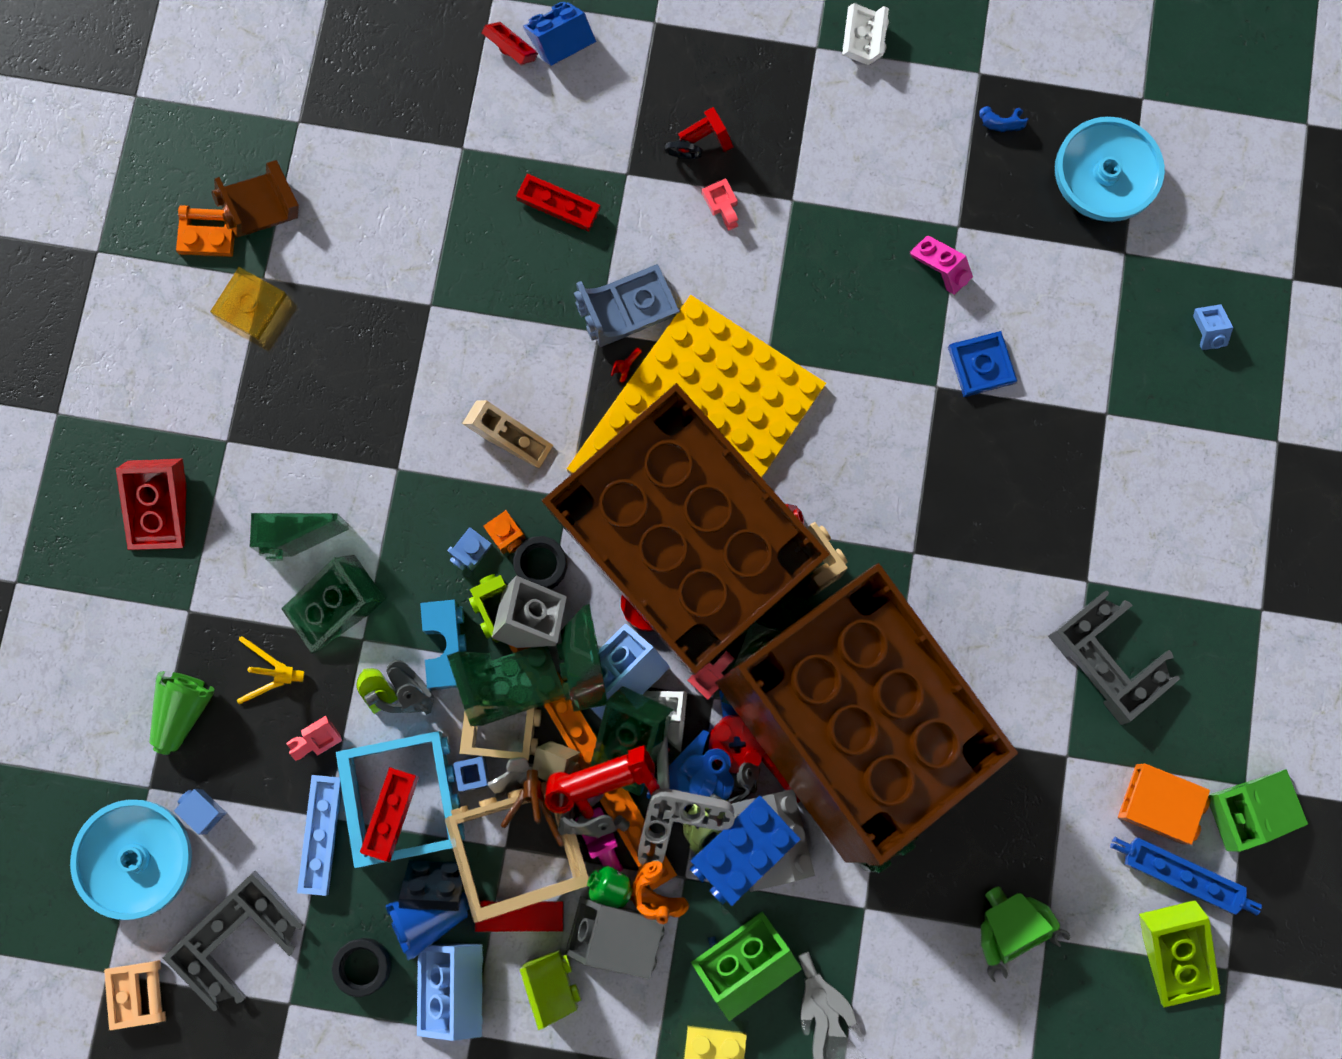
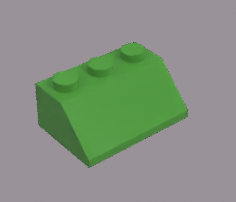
[691,911,802,1021]

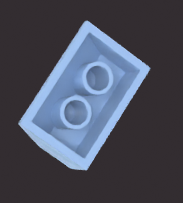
[565,624,670,727]
[417,943,483,1041]

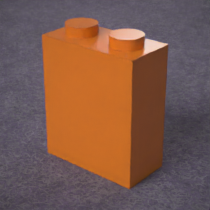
[1117,763,1210,845]

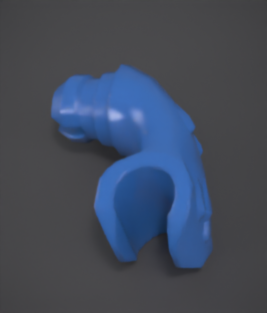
[979,106,1029,132]

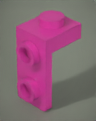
[910,236,973,295]

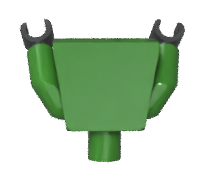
[981,886,1071,982]

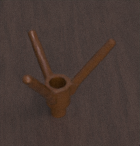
[501,769,564,846]

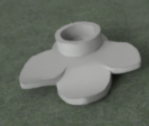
[488,757,533,801]

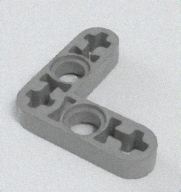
[638,788,734,865]

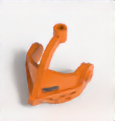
[629,861,689,924]

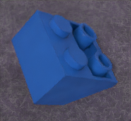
[523,2,596,66]

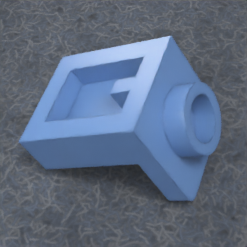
[1193,304,1233,350]
[447,527,493,571]

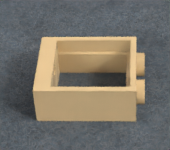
[459,696,541,761]

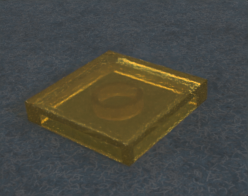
[210,267,287,340]

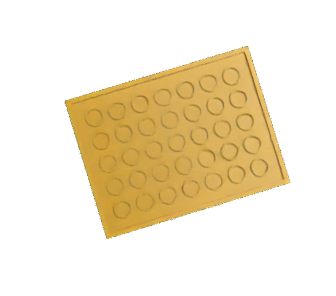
[567,295,826,478]

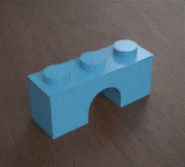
[420,600,469,691]

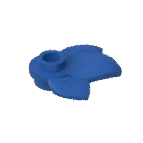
[680,748,734,801]

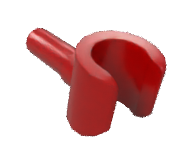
[611,348,642,382]

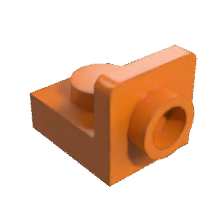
[483,510,526,554]

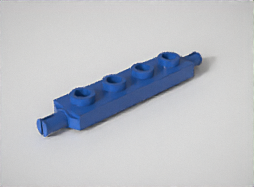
[1110,837,1262,916]

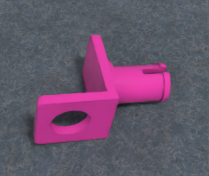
[575,807,623,872]

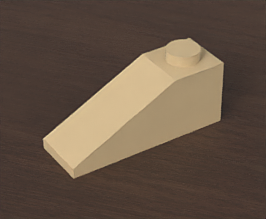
[462,400,553,469]

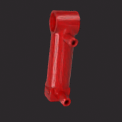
[544,745,660,819]

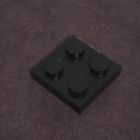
[399,860,464,911]

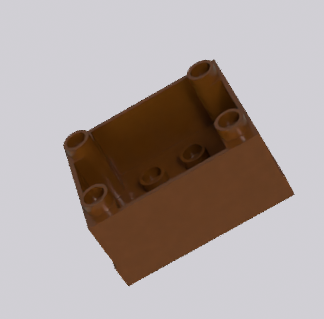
[541,383,830,675]
[715,563,1018,865]

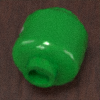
[587,866,633,908]

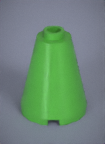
[149,671,215,755]

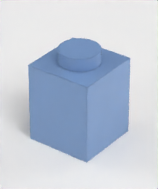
[453,757,490,792]
[174,789,227,835]

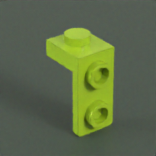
[469,574,507,643]

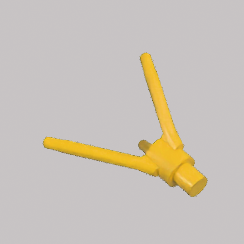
[237,636,304,704]

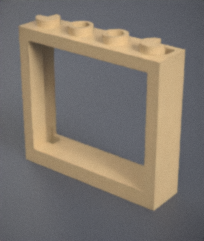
[445,782,589,923]

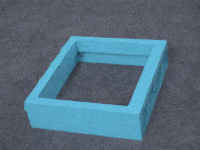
[336,731,465,868]

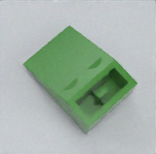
[1208,769,1308,852]

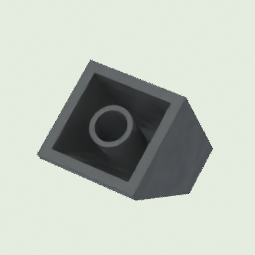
[565,896,665,979]

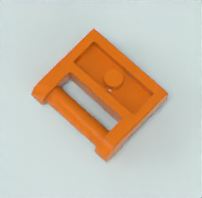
[176,205,235,257]

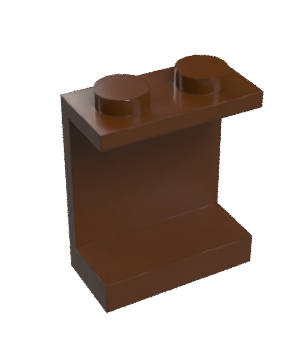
[212,160,299,238]

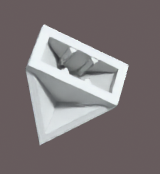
[640,691,687,752]

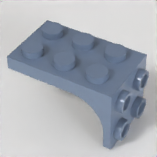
[574,264,680,347]

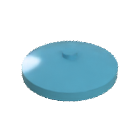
[1055,117,1165,222]
[70,800,192,920]

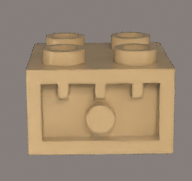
[808,522,848,596]

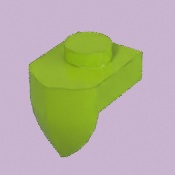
[356,668,398,714]

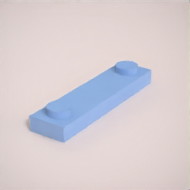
[297,775,342,896]

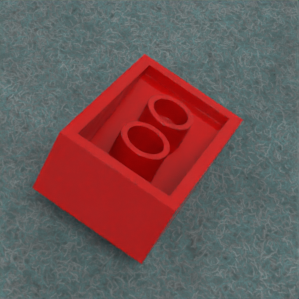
[116,459,186,550]

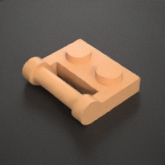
[104,960,166,1030]

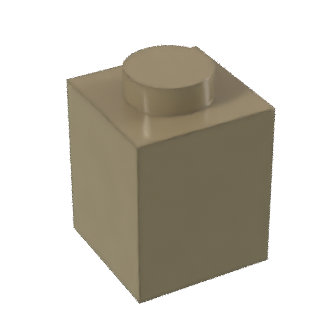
[532,741,580,780]

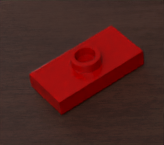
[482,22,538,65]

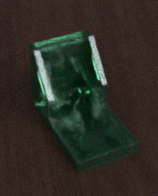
[447,646,565,726]

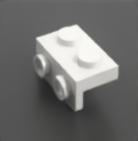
[842,3,889,65]

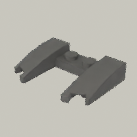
[1048,591,1180,725]
[162,870,303,1011]

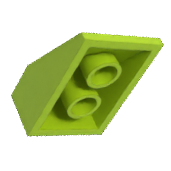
[1139,900,1220,1008]
[519,950,581,1030]

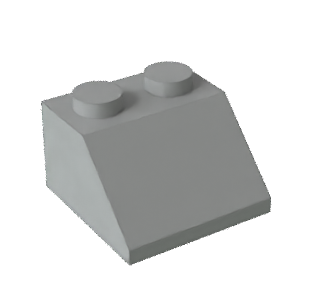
[492,576,567,648]

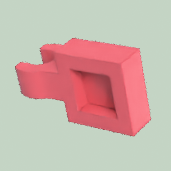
[702,179,738,231]
[687,651,735,700]
[287,716,342,761]

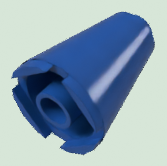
[385,892,470,960]

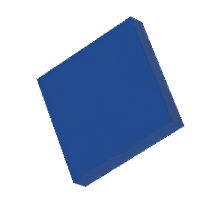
[948,331,1017,397]

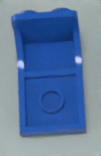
[689,795,801,906]

